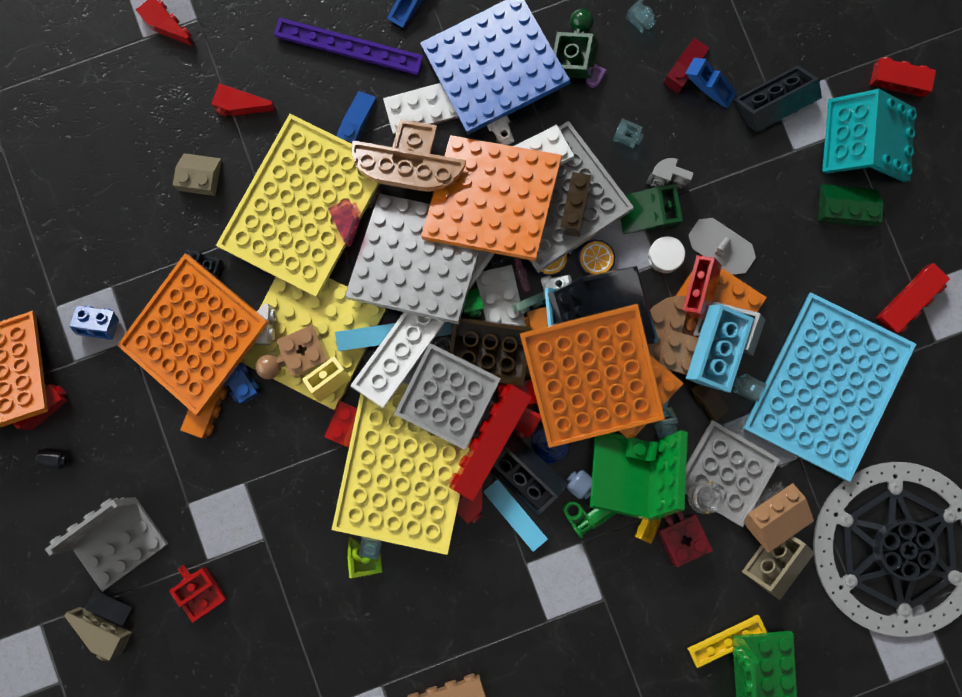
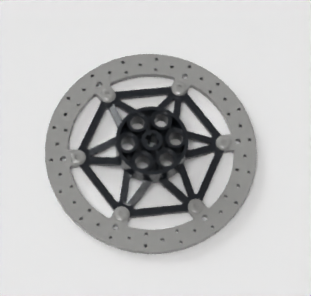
[813,462,962,637]

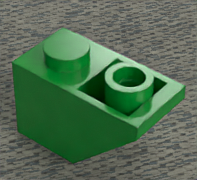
[463,289,484,319]

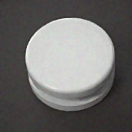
[648,236,685,273]

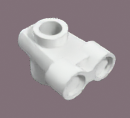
[487,116,514,145]
[541,275,572,299]

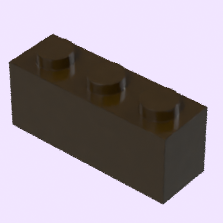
[560,172,592,237]

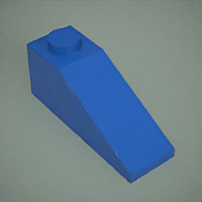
[337,91,376,144]

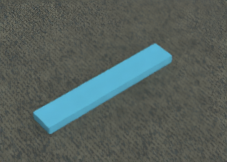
[335,322,453,351]

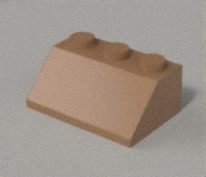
[743,483,814,553]

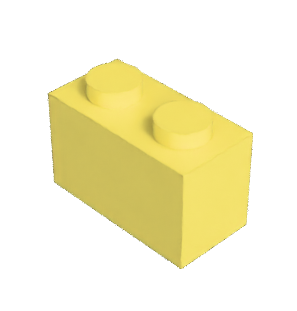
[302,356,351,402]

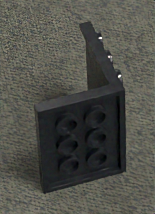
[547,266,659,345]

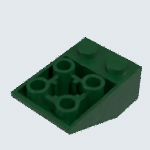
[620,184,683,234]

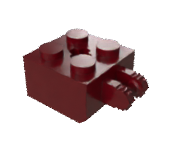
[657,512,713,567]

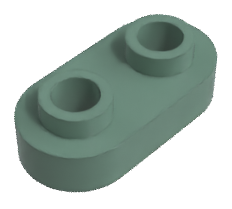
[512,292,545,314]

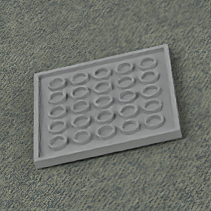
[530,121,634,273]
[345,194,480,324]

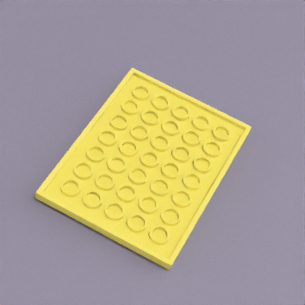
[216,114,380,298]
[332,383,472,555]

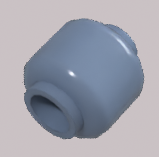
[567,470,592,499]

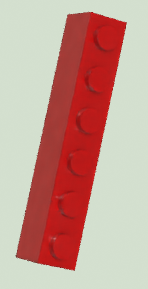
[449,384,532,501]

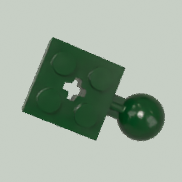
[553,9,598,79]

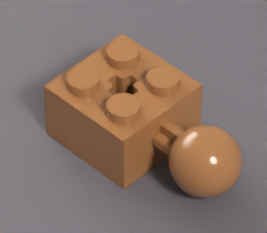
[256,325,330,379]

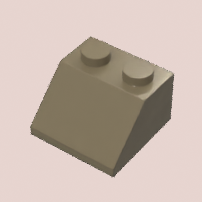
[173,154,222,196]

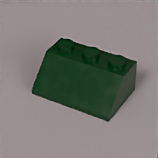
[818,184,883,227]

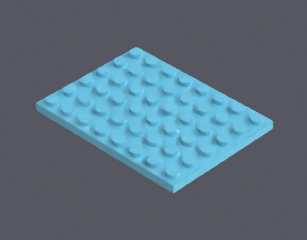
[742,293,916,482]

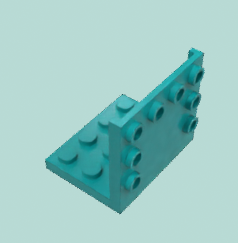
[822,89,917,182]

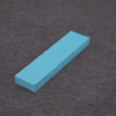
[483,479,548,552]

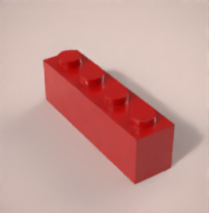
[875,263,950,334]

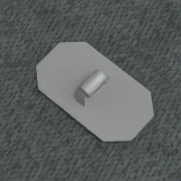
[688,218,756,275]

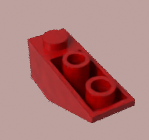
[136,0,193,45]

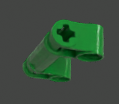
[563,501,616,539]

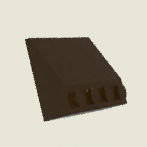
[449,317,533,386]

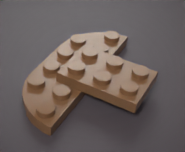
[352,119,466,191]
[647,296,699,409]

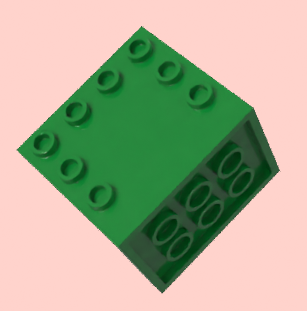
[590,430,688,521]
[732,631,797,697]

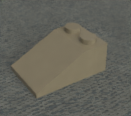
[65,607,132,661]

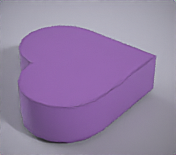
[586,64,606,88]

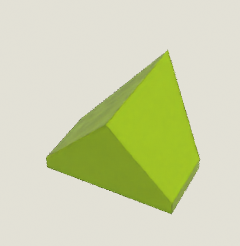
[348,537,382,578]

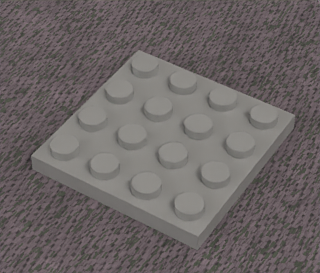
[394,343,501,450]
[685,420,780,527]

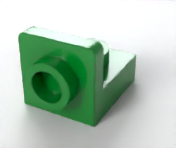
[625,438,658,462]

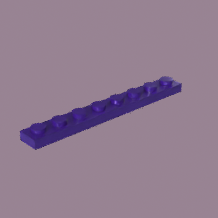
[274,17,423,75]

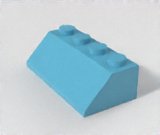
[686,304,754,392]

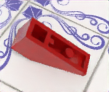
[211,83,276,116]

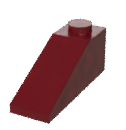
[663,38,709,94]

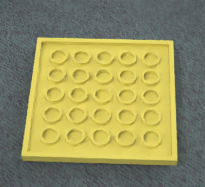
[241,277,388,410]

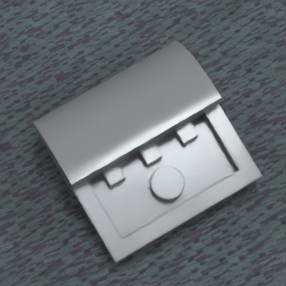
[646,158,693,190]

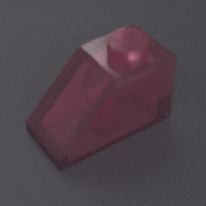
[328,198,361,247]

